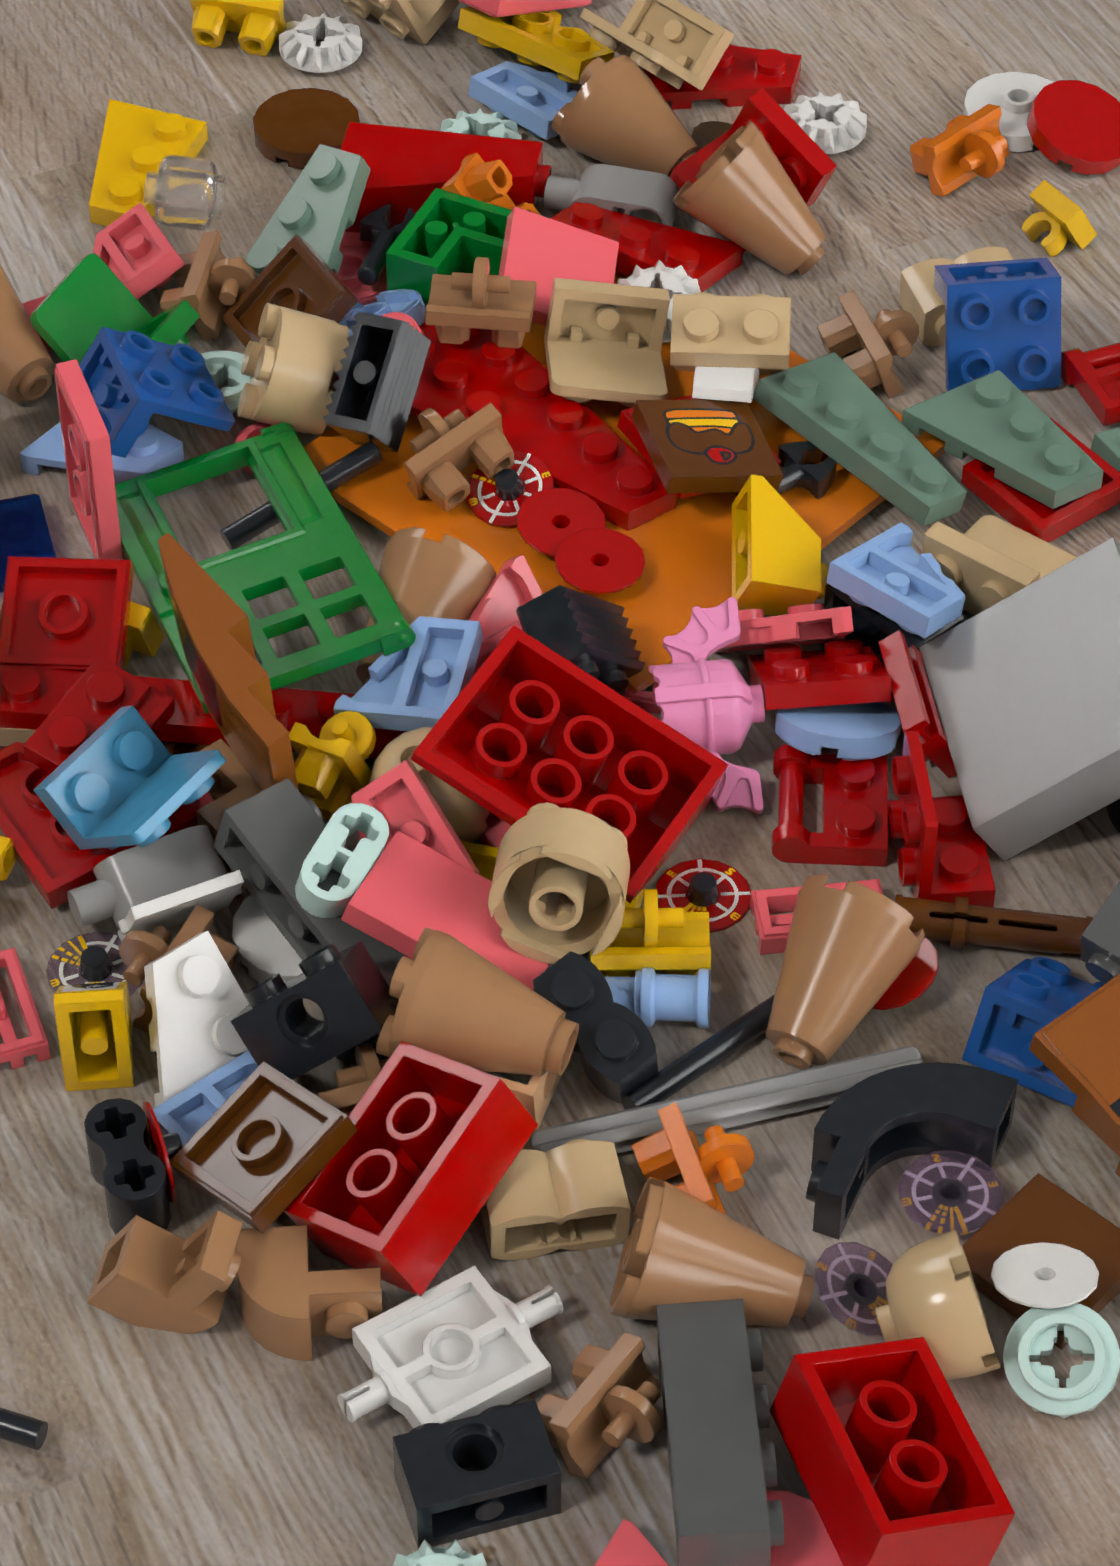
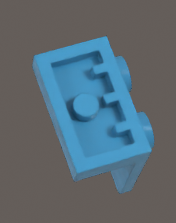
[34,705,226,850]

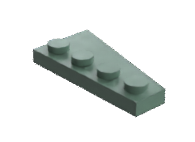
[753,352,967,527]

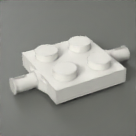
[337,1266,563,1429]

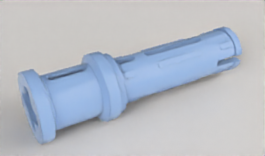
[534,967,711,1029]

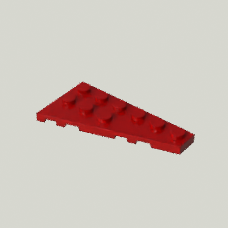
[335,322,676,531]

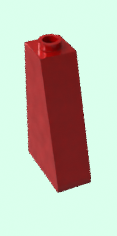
[340,122,552,233]

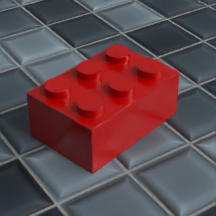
[284,1041,538,1297]
[769,1337,1015,1566]

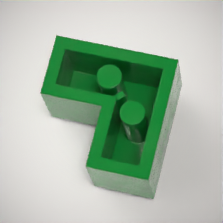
[386,188,512,306]

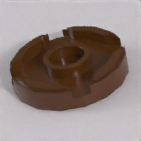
[253,88,360,169]

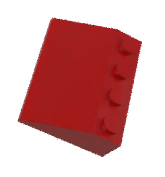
[411,625,728,904]

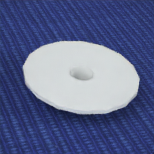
[991,1242,1099,1309]

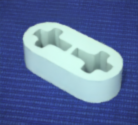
[295,803,389,918]

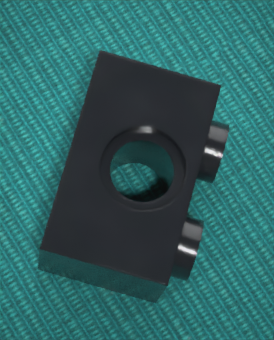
[230,941,398,1080]
[393,1400,561,1549]

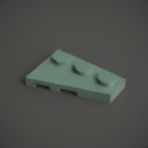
[245,144,371,277]
[902,370,1104,509]

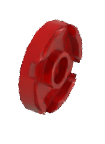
[1027,80,1120,175]

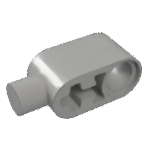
[544,164,680,226]
[67,825,228,931]

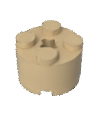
[237,303,349,436]
[488,802,630,964]

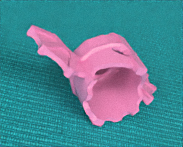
[648,597,765,815]

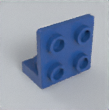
[934,257,1062,391]
[79,327,235,458]
[962,957,1106,1107]

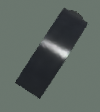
[806,1062,1018,1240]

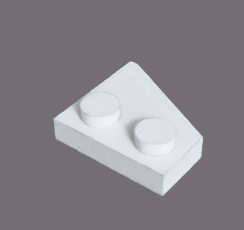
[144,931,249,1107]

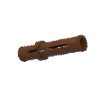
[895,894,1093,957]

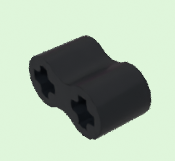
[84,1098,171,1235]

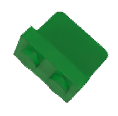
[30,254,200,364]

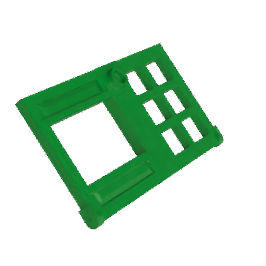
[115,422,416,714]

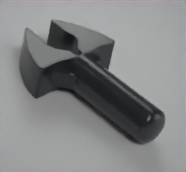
[357,204,415,286]
[736,441,837,499]

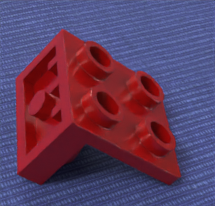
[670,88,837,252]
[888,731,996,907]

